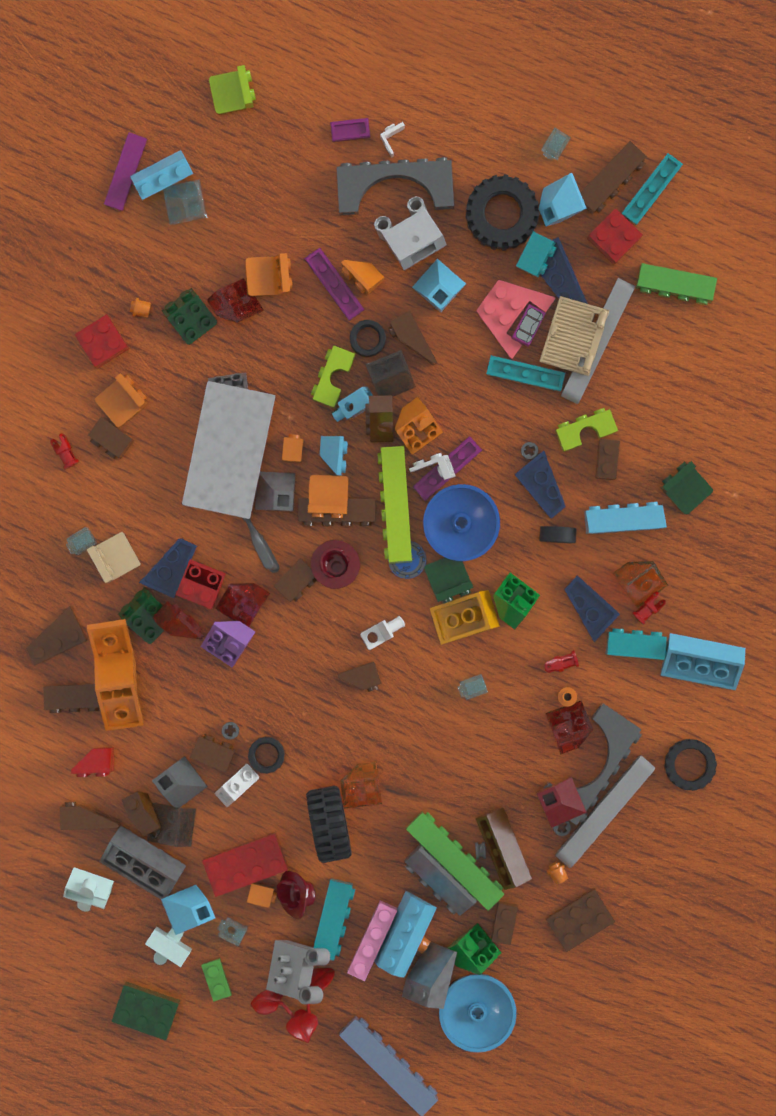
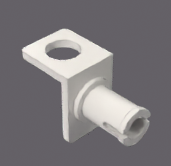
[360,616,405,650]

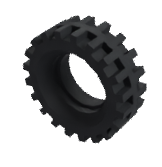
[466,174,539,251]

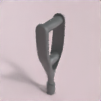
[242,518,279,573]

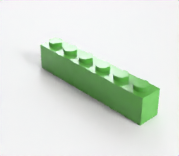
[406,811,505,911]

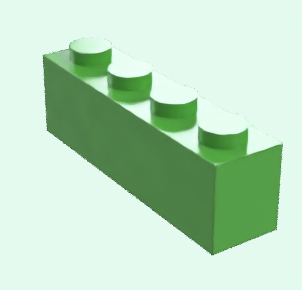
[636,263,717,305]

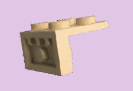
[87,532,141,583]

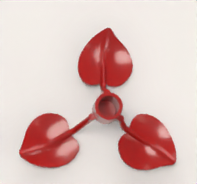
[250,968,335,1043]

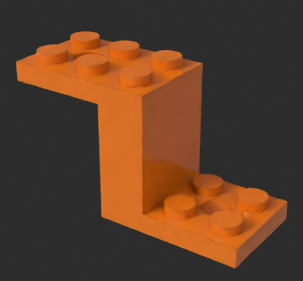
[87,619,144,731]

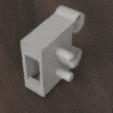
[374,197,447,270]
[266,940,330,1004]

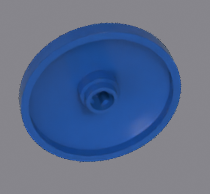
[423,484,500,561]

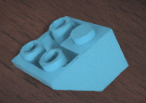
[539,173,587,226]
[412,259,466,313]
[320,436,348,476]
[161,885,215,935]

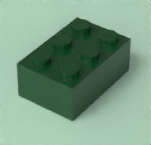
[111,981,181,1040]

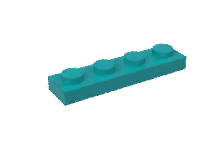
[621,153,683,226]
[486,355,565,392]

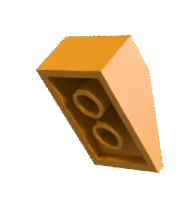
[430,590,500,645]

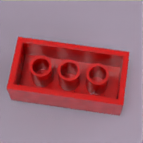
[202,832,289,897]

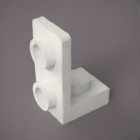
[409,453,456,480]
[214,764,259,807]

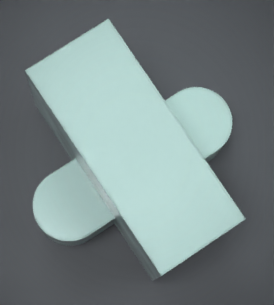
[63,867,114,911]
[145,927,192,967]

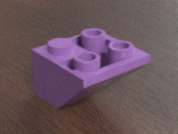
[200,621,255,667]

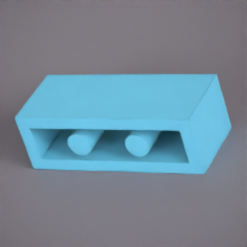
[130,150,193,200]

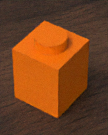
[282,434,304,463]
[247,882,277,908]

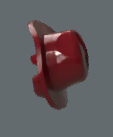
[311,540,360,589]
[276,871,316,919]

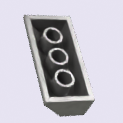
[99,826,186,899]
[405,844,477,915]

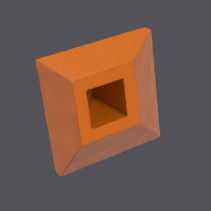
[341,260,385,295]
[395,397,443,455]

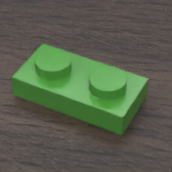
[201,958,232,1002]

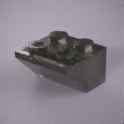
[366,350,416,397]

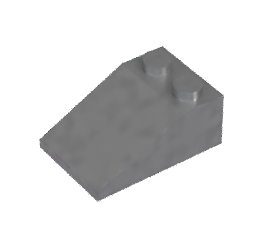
[402,942,457,1009]

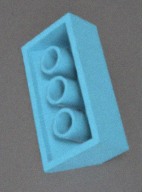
[584,502,667,534]
[661,633,746,690]
[374,891,437,978]

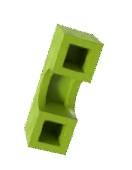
[311,346,355,409]
[555,408,618,452]

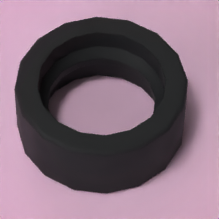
[350,320,386,357]
[539,526,577,543]
[248,736,285,774]

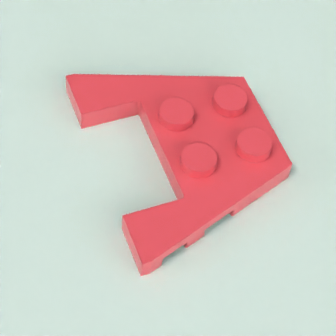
[476,280,556,359]

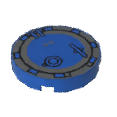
[388,541,426,579]

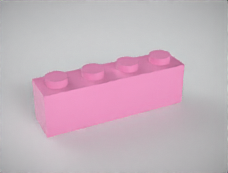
[347,900,397,981]

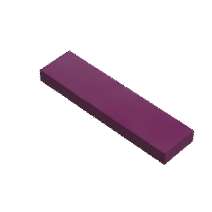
[104,132,147,211]
[304,248,364,321]
[413,436,482,501]

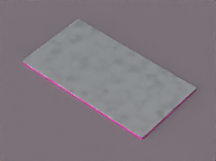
[182,381,275,519]

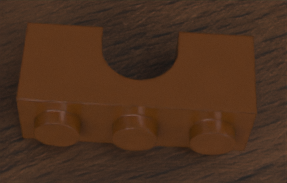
[365,395,393,442]

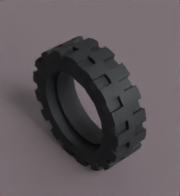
[664,739,717,791]

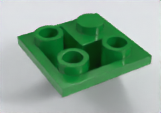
[493,572,540,629]
[448,923,502,975]

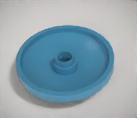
[439,974,516,1052]

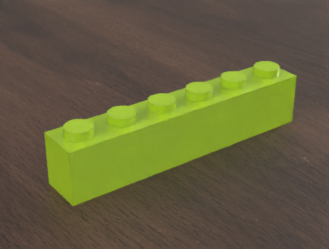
[378,446,412,564]

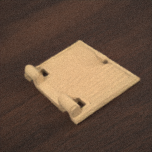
[539,296,610,376]

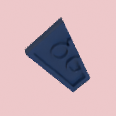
[515,451,566,519]
[139,538,198,598]
[564,575,620,642]

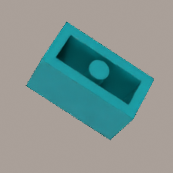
[516,231,556,277]

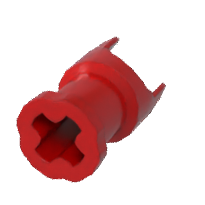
[50,433,79,470]
[632,591,666,625]
[544,650,579,673]

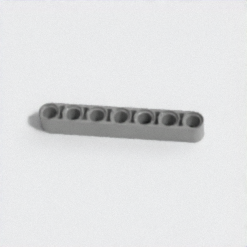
[561,278,635,404]
[555,755,655,868]

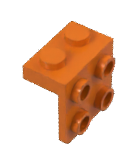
[245,253,292,296]
[95,373,147,427]
[308,475,348,518]

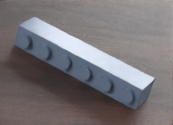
[339,1016,438,1116]

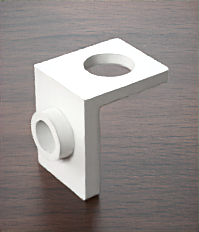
[380,122,405,158]

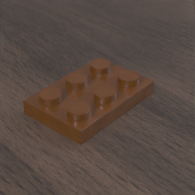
[546,889,615,952]

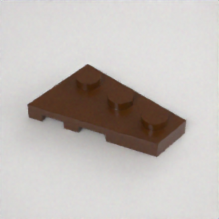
[26,606,87,665]

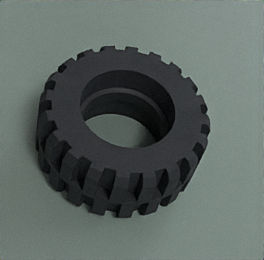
[306,785,352,863]

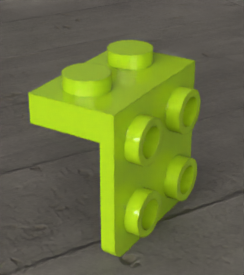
[209,65,256,114]

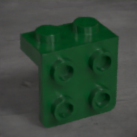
[162,288,217,345]
[660,461,713,515]
[424,558,474,604]
[118,587,175,644]

